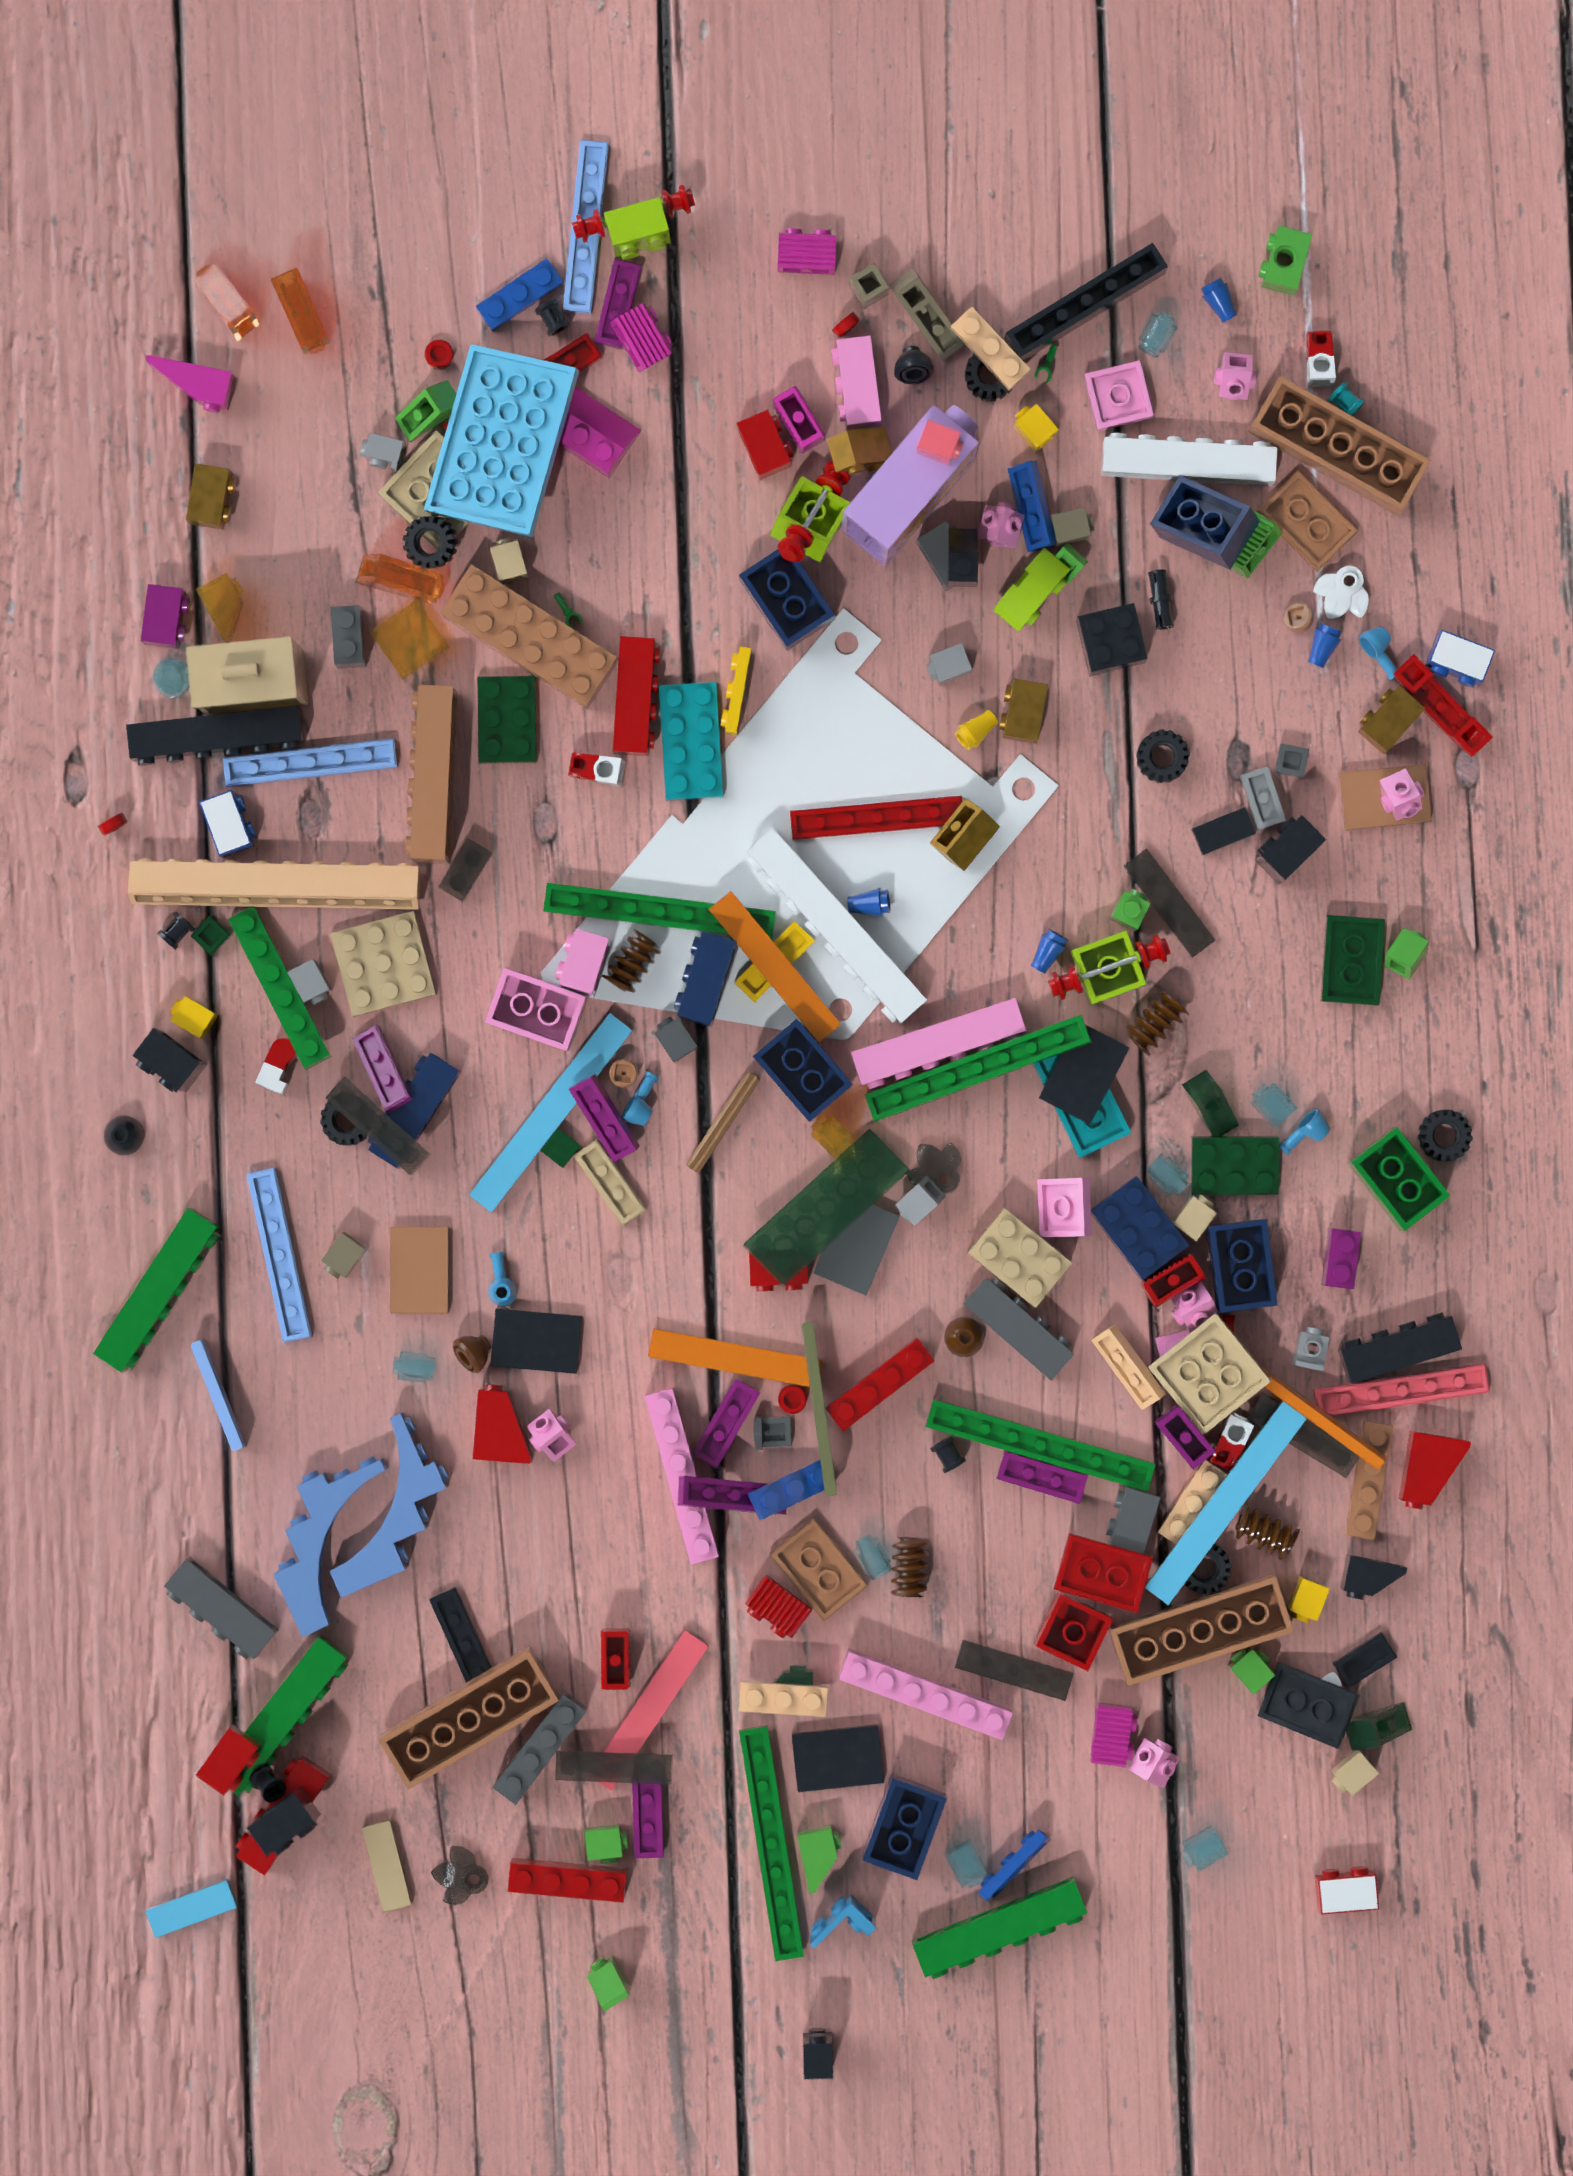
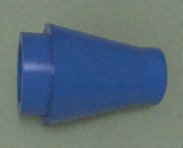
[1201,278,1238,323]
[1308,623,1342,668]
[847,888,891,916]
[1031,929,1068,974]

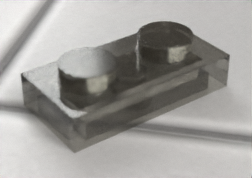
[438,838,493,903]

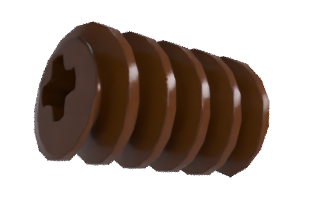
[602,929,662,993]
[1126,992,1189,1056]
[1235,1504,1300,1560]
[891,1537,929,1597]

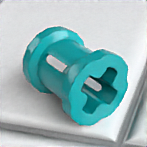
[1328,382,1366,416]

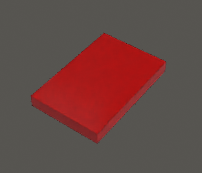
[1053,1533,1153,1613]

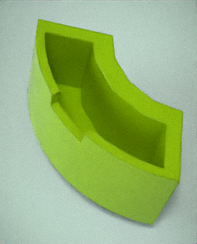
[993,548,1071,632]

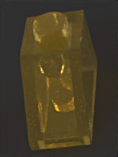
[196,573,244,643]
[811,1115,856,1160]

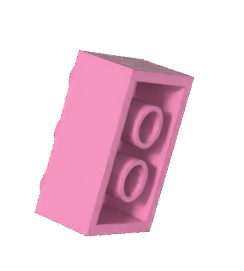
[485,968,588,1051]

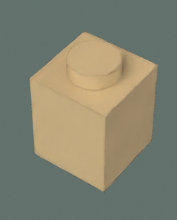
[490,538,529,585]
[1172,1195,1217,1241]
[1330,1748,1379,1796]

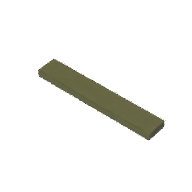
[802,1322,837,1497]

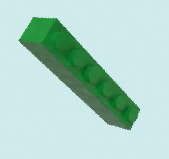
[93,1208,220,1373]
[234,1635,349,1796]
[912,1877,1088,1979]

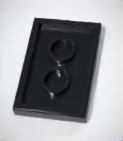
[1039,1024,1130,1125]
[490,1308,582,1374]
[1257,1662,1360,1749]
[791,1724,884,1792]

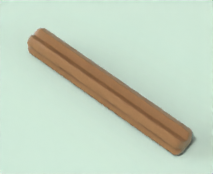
[687,1072,760,1173]

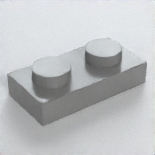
[1240,766,1286,831]

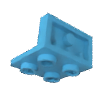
[810,1894,876,1948]

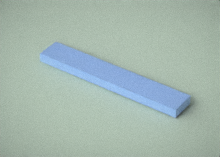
[563,140,609,314]
[223,738,398,787]
[247,1168,312,1343]

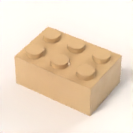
[967,1208,1072,1308]

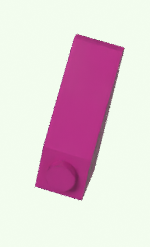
[146,355,235,413]

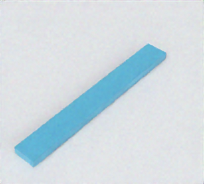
[469,1013,633,1213]
[1145,1401,1307,1605]

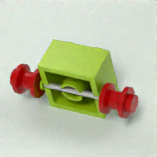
[572,185,695,260]
[770,461,851,562]
[1048,930,1171,1006]

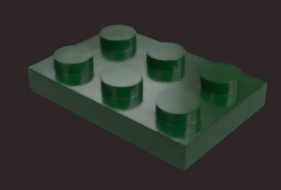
[477,676,537,764]
[1320,915,1385,1006]
[1191,1136,1279,1195]

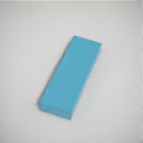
[145,1879,238,1938]

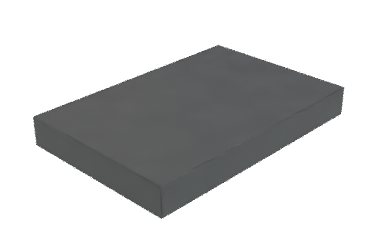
[813,1194,900,1296]

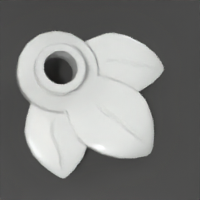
[1313,565,1369,619]

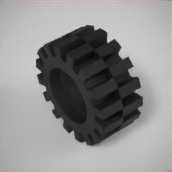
[965,353,1012,402]
[403,516,458,568]
[1136,729,1190,783]
[320,1093,374,1146]
[1418,1109,1473,1162]
[1184,1543,1232,1595]

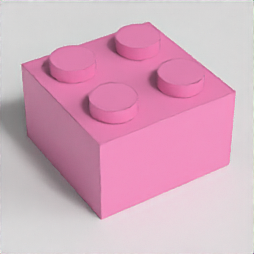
[555,928,611,997]

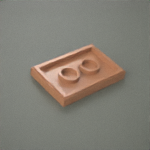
[1257,470,1359,572]
[1339,764,1432,831]
[390,1227,449,1313]
[769,1517,869,1622]

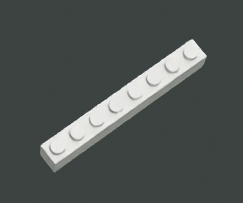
[747,828,927,1024]

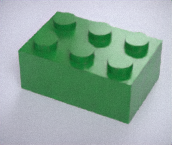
[1347,1127,1451,1231]

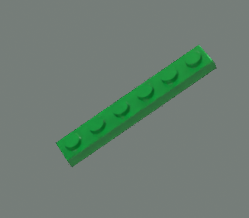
[228,907,331,1070]

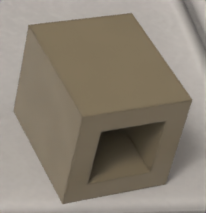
[849,263,889,309]
[1050,507,1095,547]
[321,1232,368,1279]

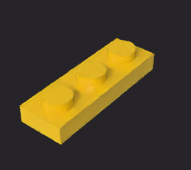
[721,646,751,736]
[734,921,815,1003]

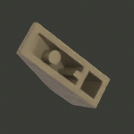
[890,268,965,361]

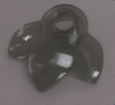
[907,1143,961,1194]
[431,1846,489,1905]

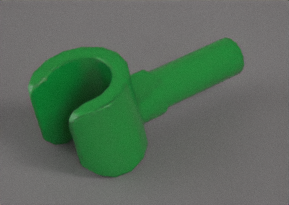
[1035,344,1058,384]
[554,592,582,629]

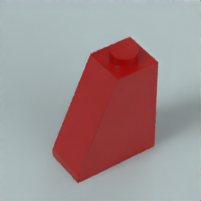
[472,1384,532,1464]
[1398,1431,1471,1510]

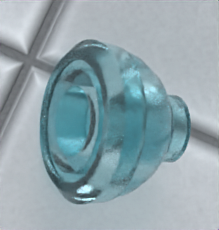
[152,658,190,698]

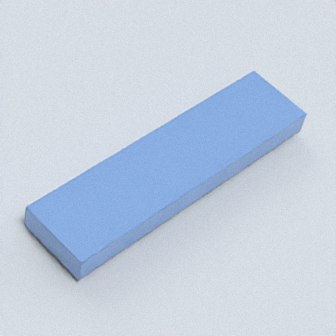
[190,1339,246,1451]

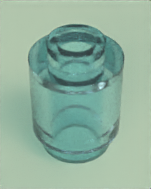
[1138,312,1177,357]
[1146,1153,1189,1196]
[393,1351,436,1383]
[853,1534,892,1580]

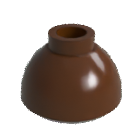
[944,1317,984,1357]
[453,1335,492,1373]

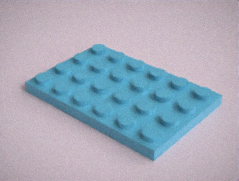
[424,344,579,537]

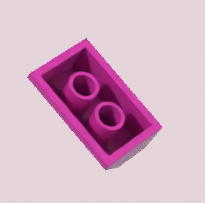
[559,387,641,478]

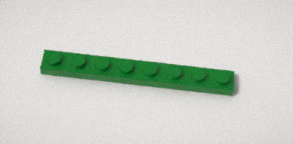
[543,883,776,940]
[865,1014,1092,1122]
[925,1399,1156,1492]
[739,1725,804,1961]

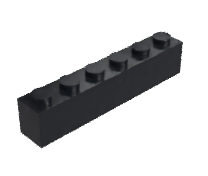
[1004,242,1168,361]
[126,705,305,766]

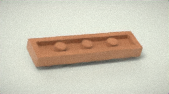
[1345,1421,1393,1540]

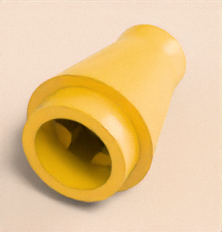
[955,710,998,750]

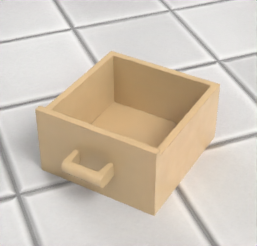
[186,636,309,715]

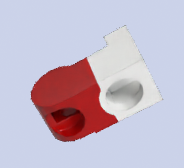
[1306,330,1336,388]
[568,753,626,787]
[255,1038,297,1095]
[1209,1412,1254,1471]

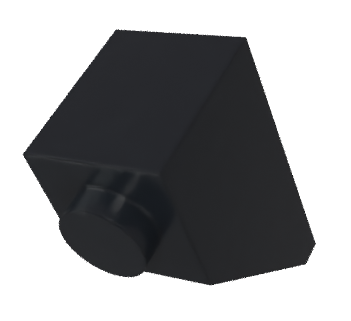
[947,528,978,587]
[1340,1554,1407,1600]

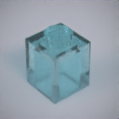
[1250,1083,1297,1128]
[1181,1825,1228,1872]
[944,1839,987,1888]

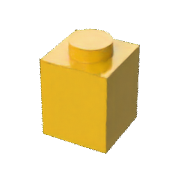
[1013,404,1059,453]
[170,996,218,1039]
[1287,1576,1330,1623]

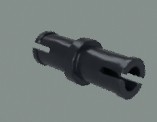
[1148,569,1174,630]

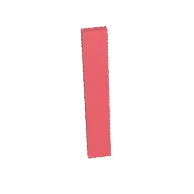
[1313,1363,1490,1416]
[588,1630,709,1791]

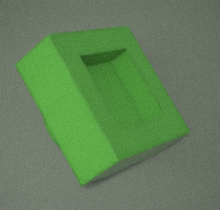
[1055,542,1088,584]

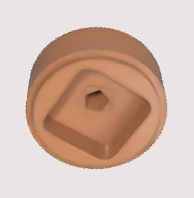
[1283,602,1314,633]
[609,1059,638,1088]

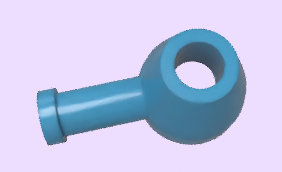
[1358,626,1398,680]
[621,1071,659,1126]
[1279,1109,1330,1155]
[488,1252,517,1306]

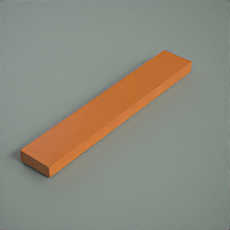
[708,891,841,1043]
[648,1328,823,1387]
[1257,1362,1387,1469]

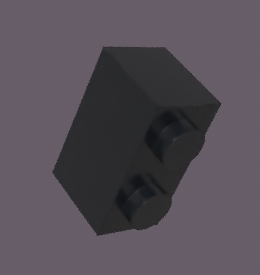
[803,2028,833,2079]

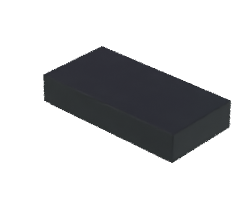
[1191,807,1256,856]
[1332,1632,1397,1688]

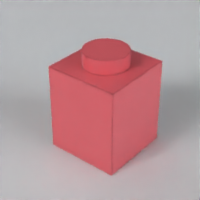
[916,420,964,465]

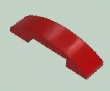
[1393,654,1493,758]

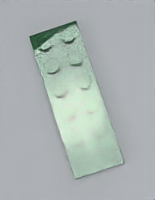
[743,1128,909,1287]

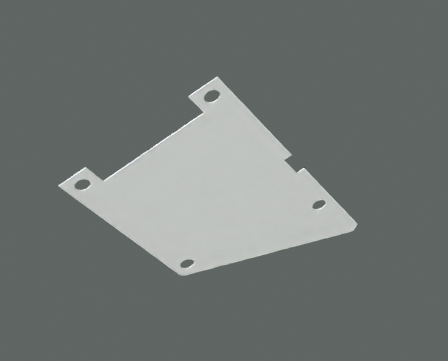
[541,608,1059,1040]

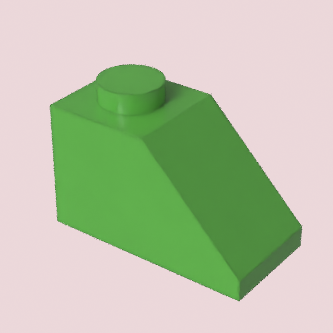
[395,380,456,442]
[797,1825,842,1893]
[587,1956,631,2012]

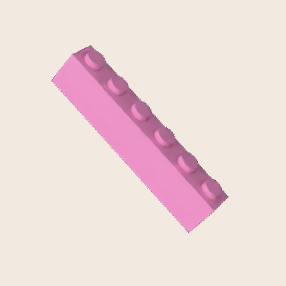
[850,998,1026,1089]
[645,1387,719,1565]
[839,1649,1013,1740]

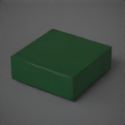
[190,915,232,956]
[540,1128,581,1168]

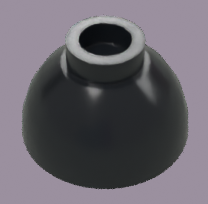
[894,346,934,385]
[104,1115,144,1156]

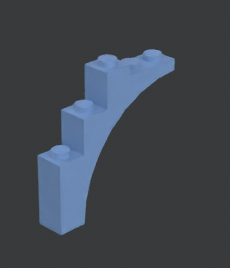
[330,1412,450,1598]
[273,1456,388,1637]

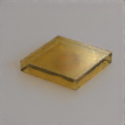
[369,599,450,680]

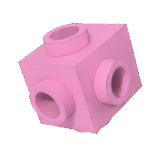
[1214,352,1257,400]
[978,502,1025,549]
[1379,769,1425,821]
[1171,1281,1220,1333]
[527,1409,577,1462]
[1128,1738,1180,1789]

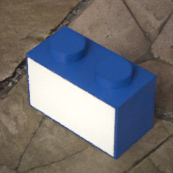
[1425,630,1495,688]
[199,790,257,858]

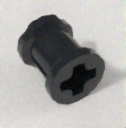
[535,298,571,336]
[157,912,195,950]
[930,1436,966,1473]
[249,1765,286,1803]

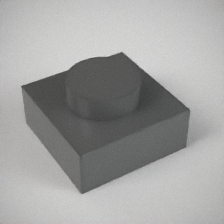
[1274,744,1309,778]

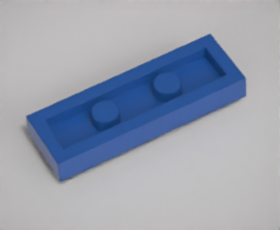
[476,258,563,332]
[1008,460,1057,552]
[748,1460,837,1520]
[978,1830,1051,1902]

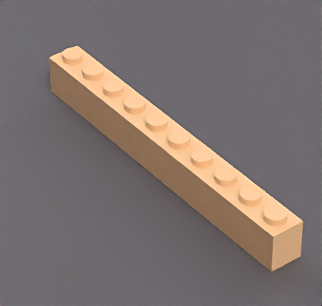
[127,858,421,909]

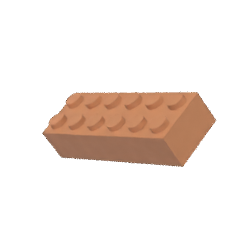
[1248,376,1431,516]
[440,564,618,710]
[405,684,457,864]
[1108,1574,1294,1686]
[378,1646,559,1790]

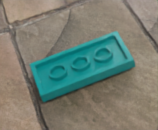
[659,682,723,801]
[1033,1054,1131,1158]

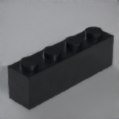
[1338,1312,1462,1384]

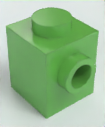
[1110,889,1151,931]
[1385,928,1429,980]
[1228,1647,1275,1695]
[584,1824,628,1864]

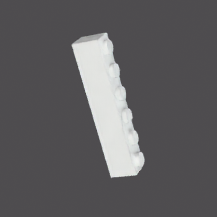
[1101,433,1277,486]

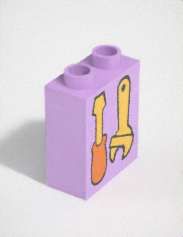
[842,405,979,567]

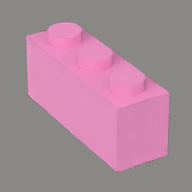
[831,335,881,430]

